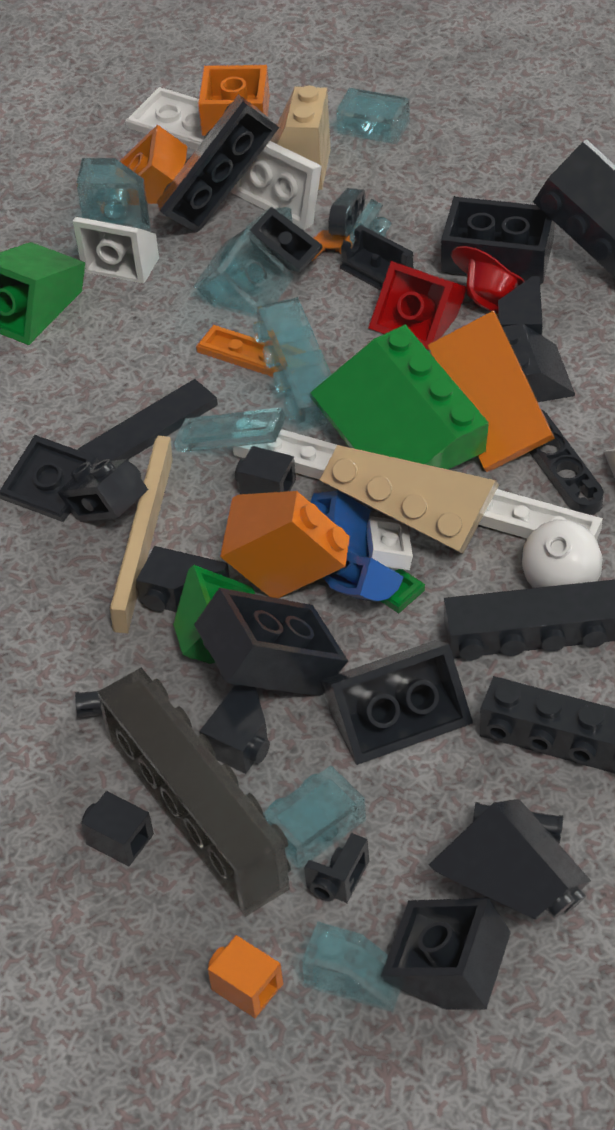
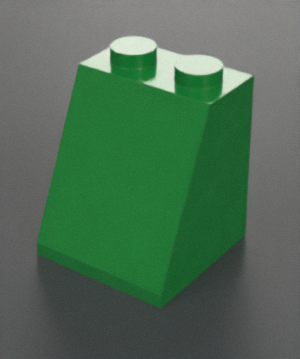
[0,242,86,345]

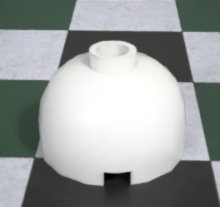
[522,519,602,588]

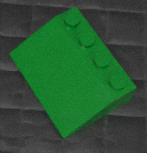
[310,324,489,470]

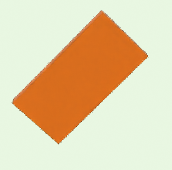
[428,310,555,472]

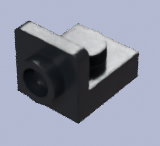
[304,833,370,903]

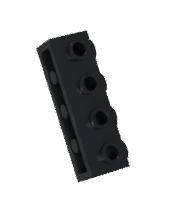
[480,676,615,774]

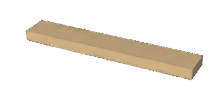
[110,436,173,633]

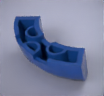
[311,490,404,601]

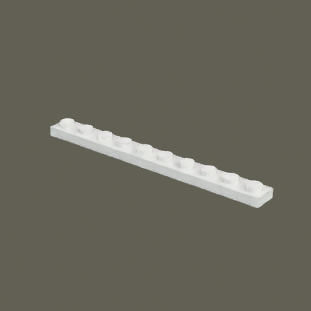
[233,420,603,540]

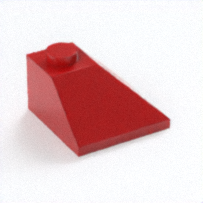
[368,261,467,350]

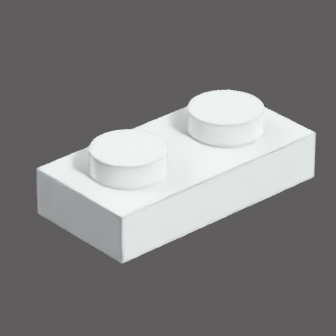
[367,516,413,571]

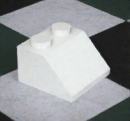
[73,217,159,283]

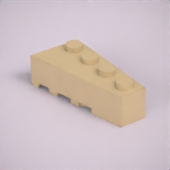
[320,445,499,554]

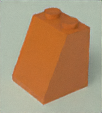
[220,491,350,598]

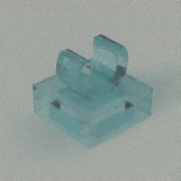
[350,199,392,243]

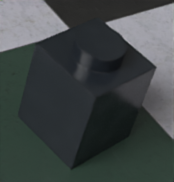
[235,446,296,494]
[81,791,154,867]

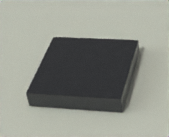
[0,435,99,522]

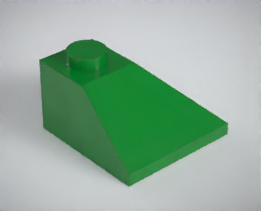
[173,565,255,664]

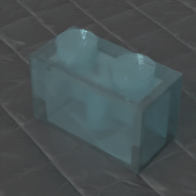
[336,88,410,145]
[263,765,366,870]

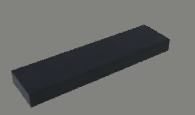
[78,379,218,462]

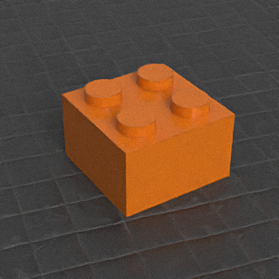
[198,65,270,136]

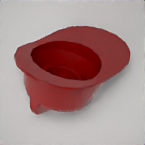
[451,246,525,314]

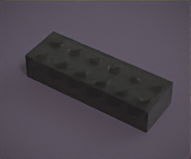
[98,667,291,917]

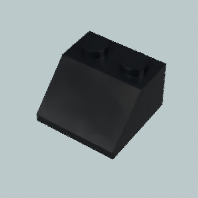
[503,324,575,402]
[381,898,511,1010]

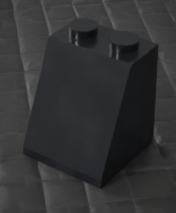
[429,799,591,919]

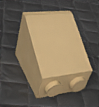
[270,86,331,190]

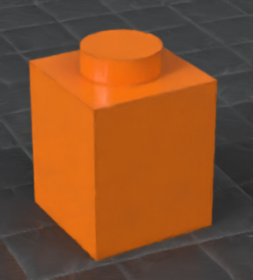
[208,935,283,1018]

